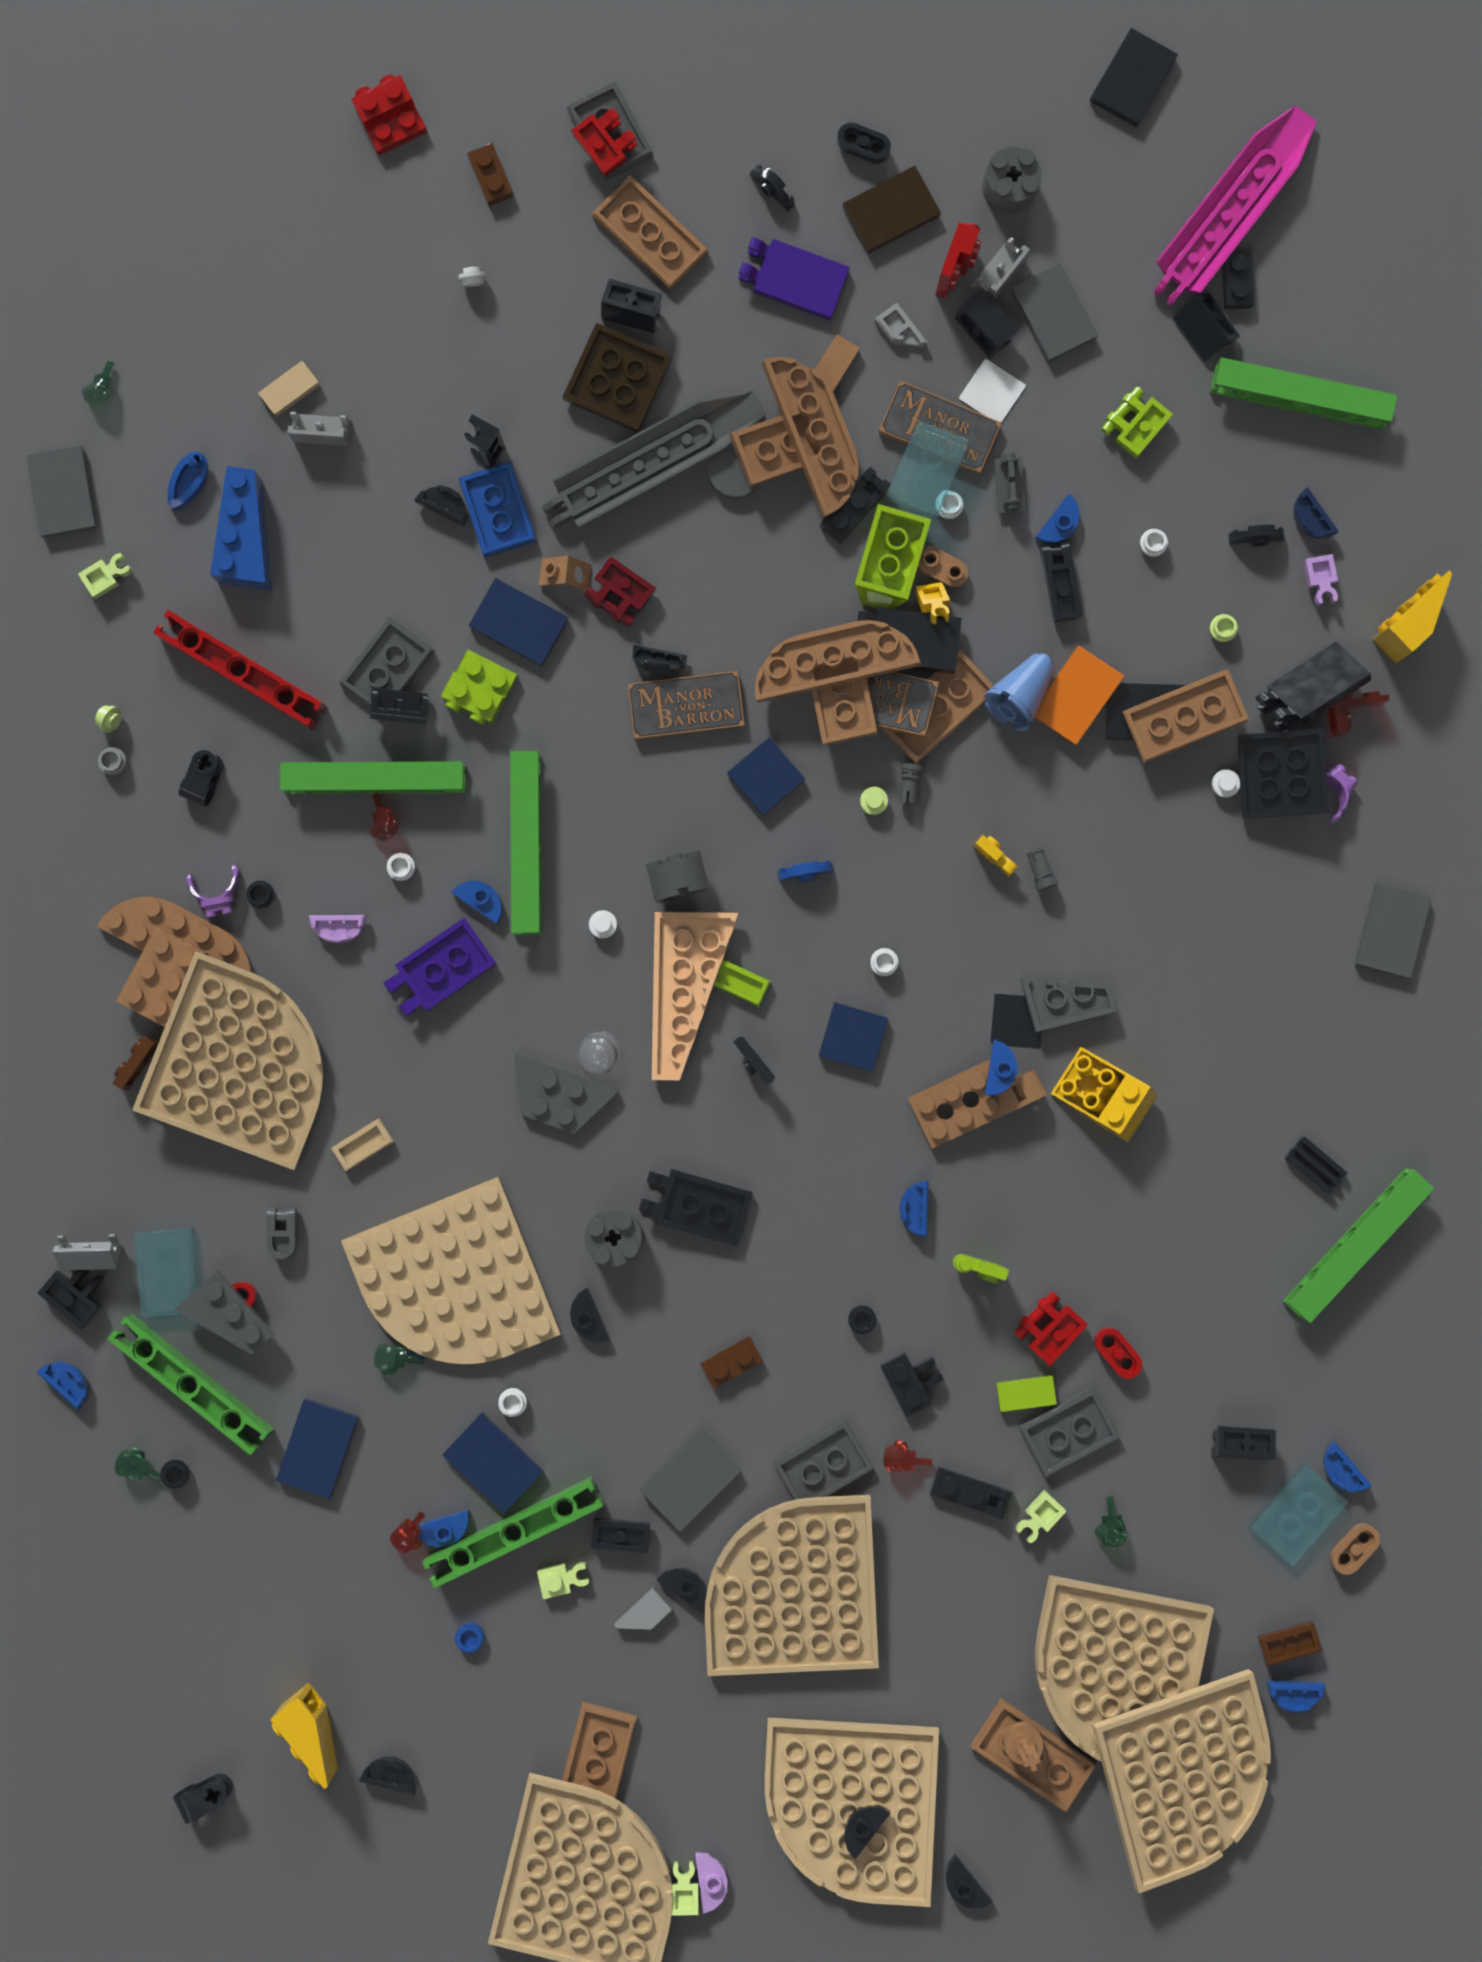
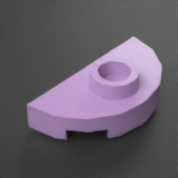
[309,915,366,944]
[695,1852,728,1914]

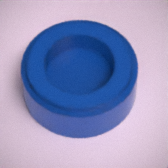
[455,1622,485,1653]

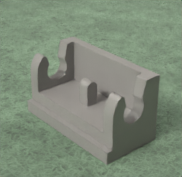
[971,237,1030,301]
[288,411,351,446]
[53,1234,122,1270]

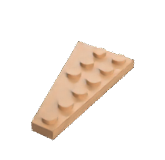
[652,912,739,1081]

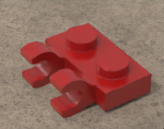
[571,108,638,177]

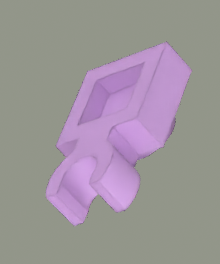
[1303,554,1338,606]

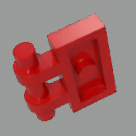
[1014,1291,1088,1366]

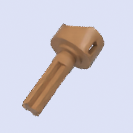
[1002,1721,1044,1771]

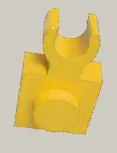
[915,582,950,625]
[973,835,1018,876]

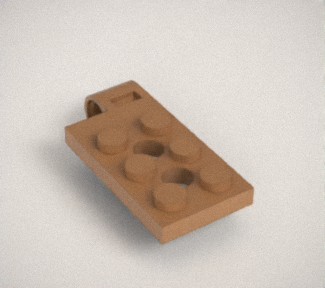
[908,1059,1047,1149]

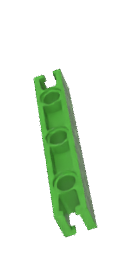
[1210,357,1397,430]
[510,751,542,935]
[280,761,466,794]
[1283,1168,1435,1323]
[107,1314,274,1456]
[422,1476,604,1588]

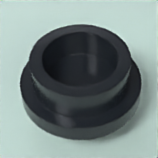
[246,881,275,909]
[848,1305,876,1334]
[160,1459,190,1489]

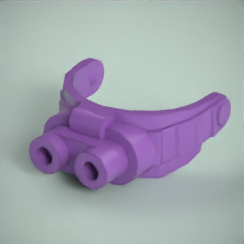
[1326,764,1358,824]
[186,865,239,918]

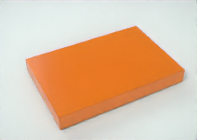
[1035,645,1125,746]

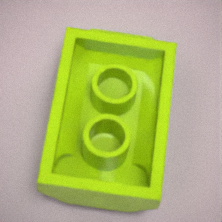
[854,504,931,610]

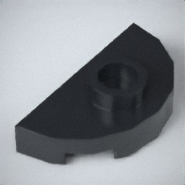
[749,165,795,211]
[414,485,467,527]
[1228,525,1284,546]
[632,645,687,675]
[733,1036,775,1085]
[570,1287,610,1342]
[657,1567,707,1615]
[359,1756,417,1795]
[844,1805,891,1859]
[946,1854,993,1909]

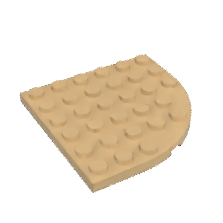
[132,951,323,1170]
[341,1177,561,1364]
[705,1495,879,1676]
[1035,1575,1214,1761]
[1092,1669,1271,1893]
[764,1717,939,1907]
[488,1773,672,1962]

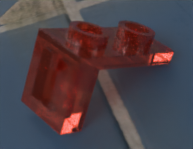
[1327,691,1389,738]

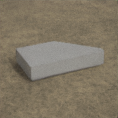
[875,303,928,348]
[614,1587,672,1630]

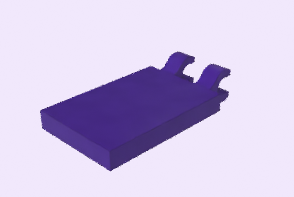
[738,237,850,321]
[383,918,497,1017]

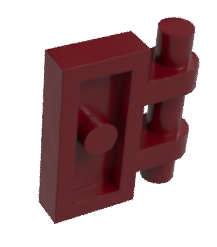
[584,556,656,627]

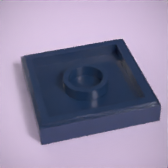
[727,737,805,816]
[819,1002,888,1072]

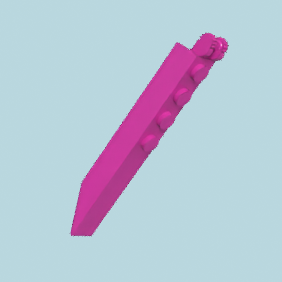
[1153,105,1317,307]

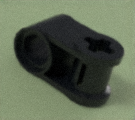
[178,750,224,807]
[173,1773,233,1824]

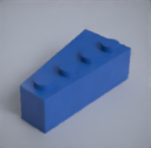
[210,466,272,590]

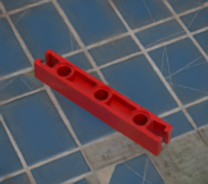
[153,609,327,731]

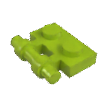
[1101,387,1173,459]
[952,1254,1009,1284]

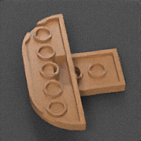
[729,357,859,518]
[755,620,921,746]
[96,897,253,1027]

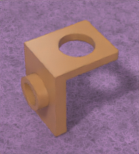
[539,556,591,591]

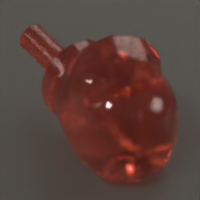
[370,793,399,841]
[883,1441,932,1472]
[390,1512,425,1554]

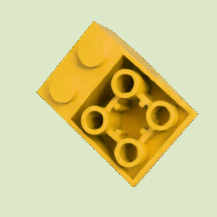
[1373,570,1452,664]
[1051,1047,1158,1142]
[270,1683,338,1789]

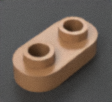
[917,546,968,589]
[1329,1523,1380,1575]

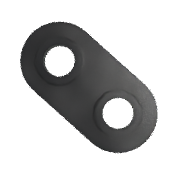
[837,122,891,164]

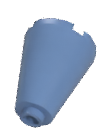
[983,653,1055,731]

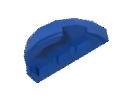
[1035,494,1080,544]
[777,861,833,882]
[451,881,502,925]
[984,1040,1018,1096]
[899,1181,929,1237]
[37,1361,88,1410]
[1323,1441,1372,1492]
[413,1509,470,1548]
[1266,1681,1325,1713]

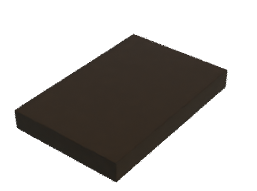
[842,166,941,254]

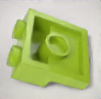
[441,650,518,726]

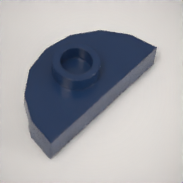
[1294,487,1339,539]

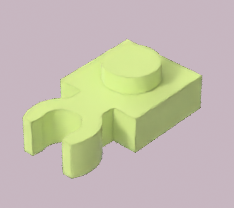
[78,553,133,599]
[1015,1490,1066,1543]
[537,1562,590,1599]
[670,1861,698,1916]

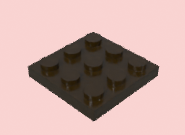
[563,323,672,433]

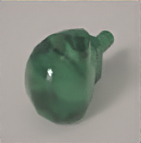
[82,361,114,405]
[374,1344,424,1375]
[114,1447,161,1481]
[1095,1496,1128,1548]

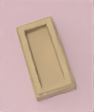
[258,361,320,417]
[331,1118,395,1172]

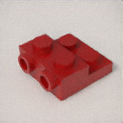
[351,74,427,156]
[935,222,982,298]

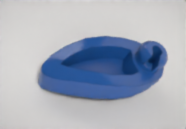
[167,451,208,511]

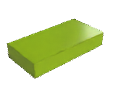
[713,959,771,1007]
[996,1375,1057,1412]

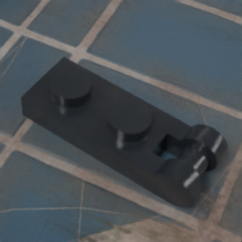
[820,467,891,544]
[1040,542,1082,623]
[930,1466,1014,1520]

